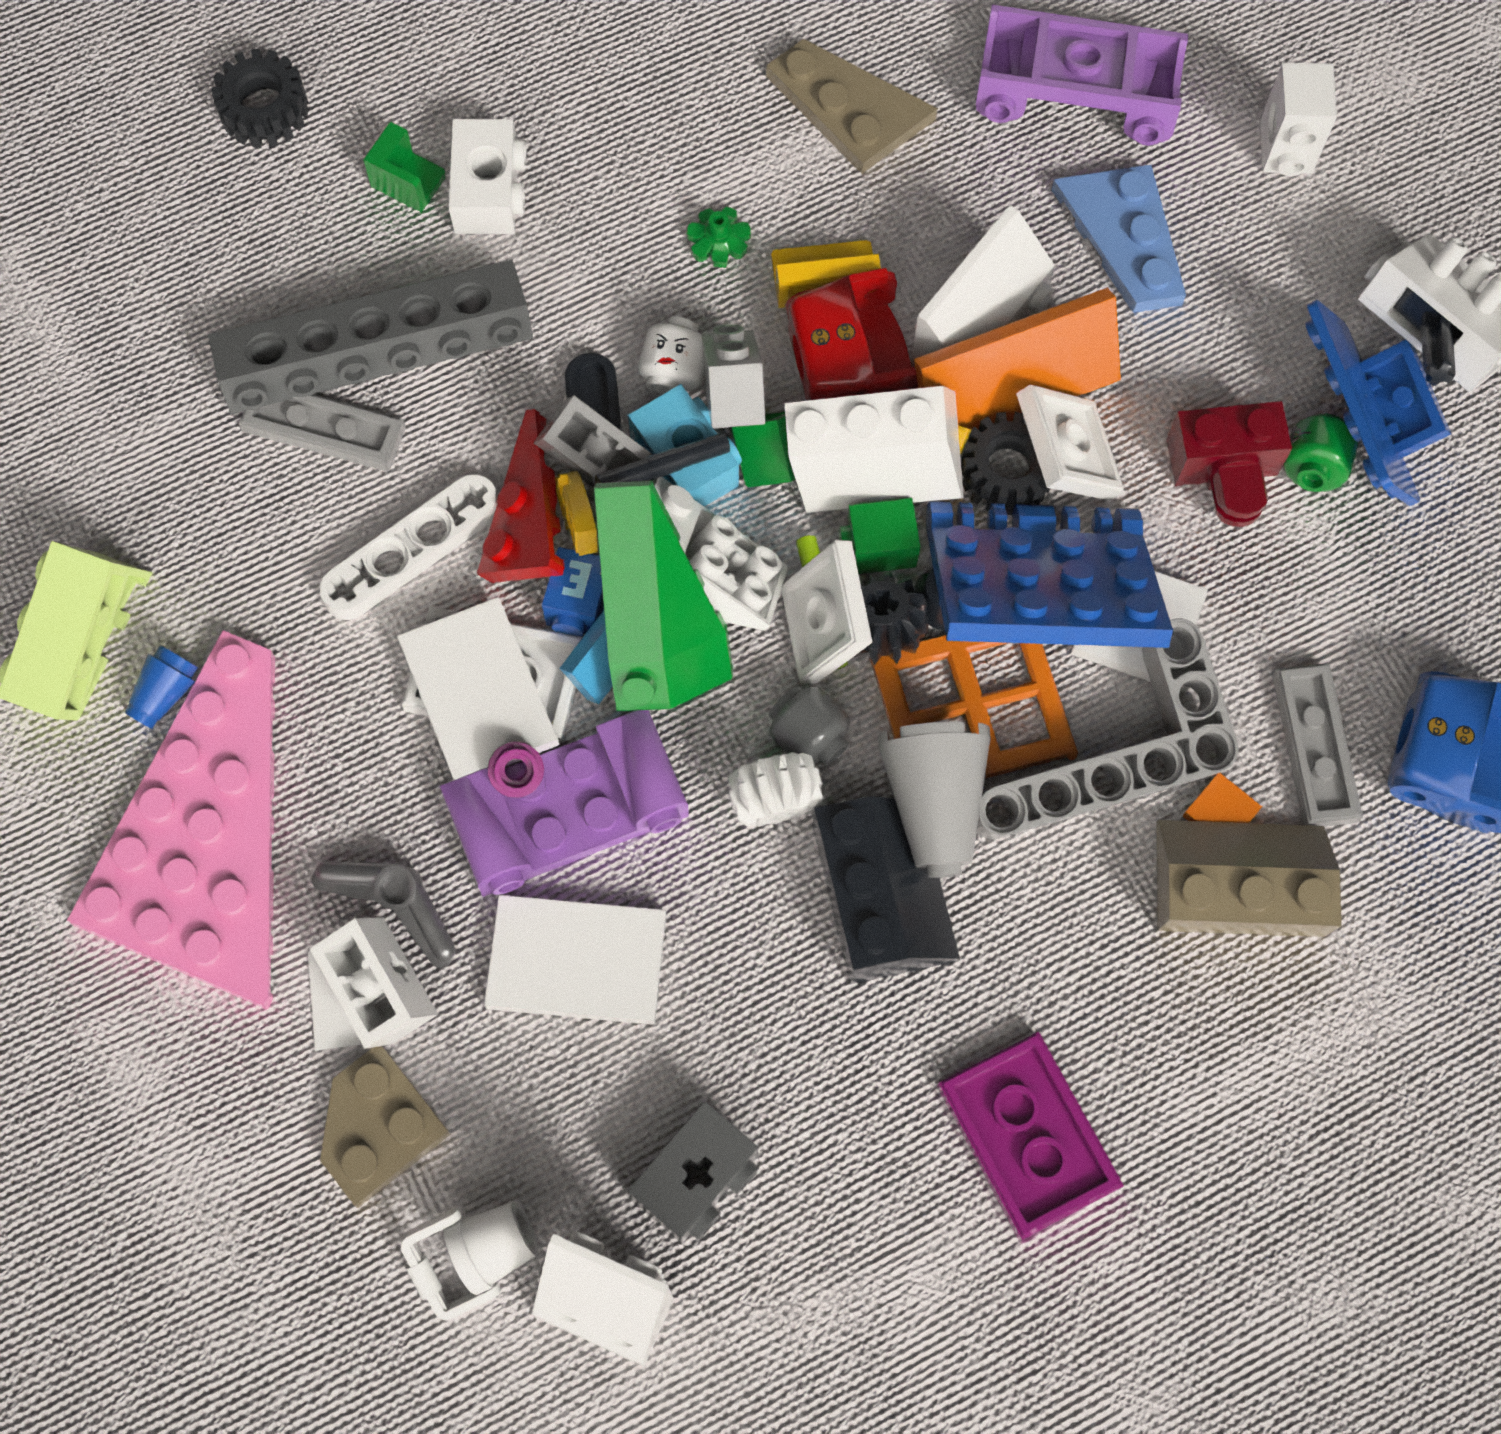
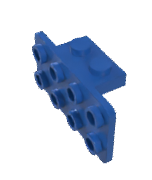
[1305,299,1452,506]

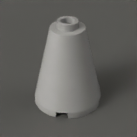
[878,721,991,878]

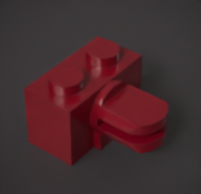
[1166,401,1292,527]

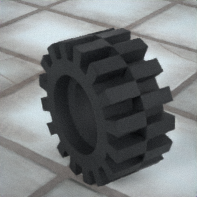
[212,49,309,148]
[961,412,1050,515]

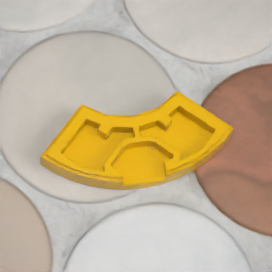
[555,470,598,556]

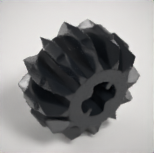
[854,572,928,666]

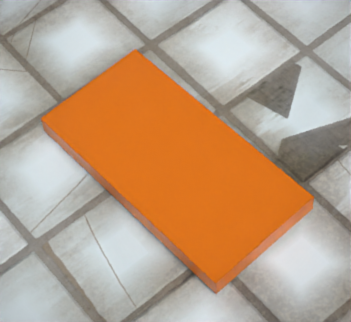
[914,287,1121,430]

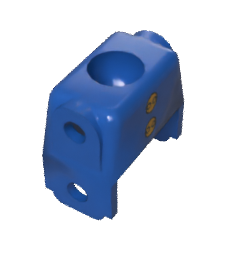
[1388,671,1501,833]

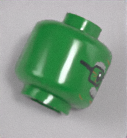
[1283,413,1359,492]

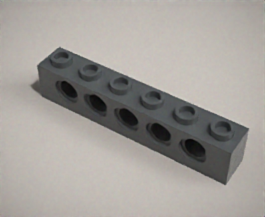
[208,259,533,414]

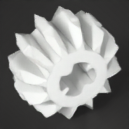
[728,752,823,827]

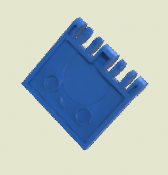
[926,501,1173,648]

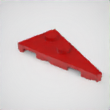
[477,409,565,583]

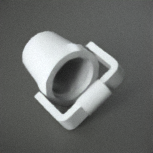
[401,1201,539,1320]

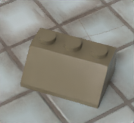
[1156,820,1342,937]

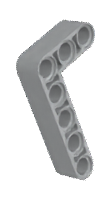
[977,618,1238,840]

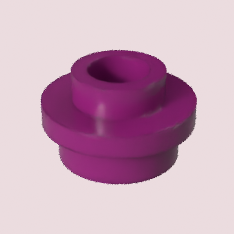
[487,741,544,798]

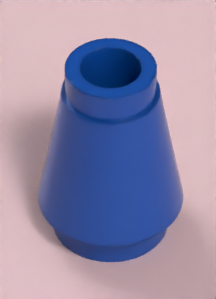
[124,645,198,729]

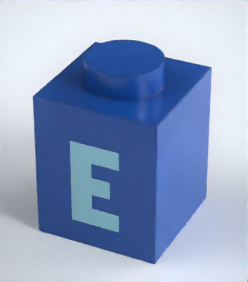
[542,547,604,637]

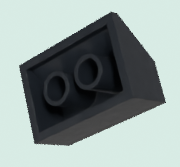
[812,796,960,985]

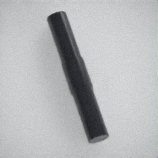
[595,432,730,484]

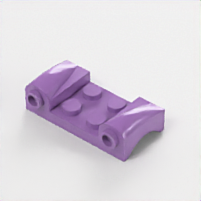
[976,4,1188,146]
[440,710,689,897]

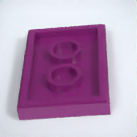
[937,1031,1124,1242]

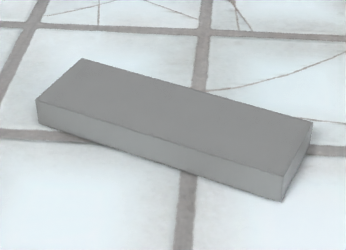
[239,394,406,472]
[1272,663,1363,827]

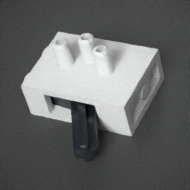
[1358,233,1501,393]

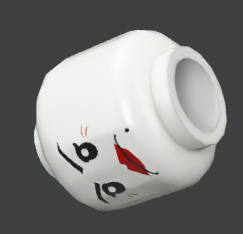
[638,317,704,395]

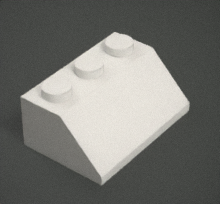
[911,205,1055,370]
[784,386,964,513]

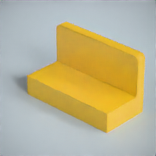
[771,240,881,308]

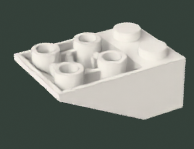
[600,477,788,631]
[532,1230,674,1367]

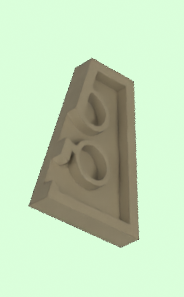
[766,39,938,174]

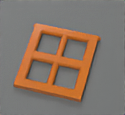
[870,635,1078,779]

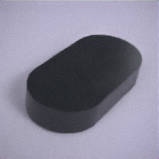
[565,353,622,431]

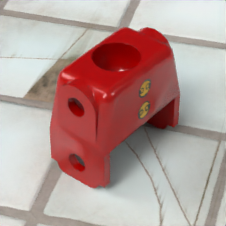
[785,268,918,401]

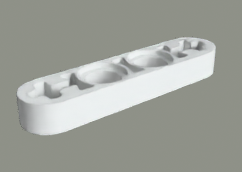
[320,474,498,620]

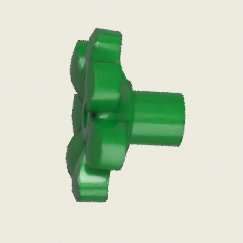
[687,207,751,268]

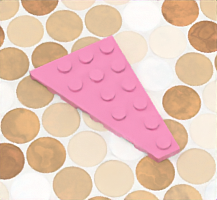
[67,630,275,1010]

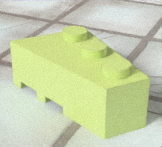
[0,541,153,721]

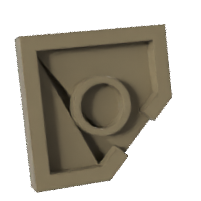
[320,1046,451,1208]

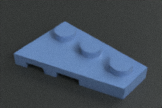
[1051,165,1186,313]

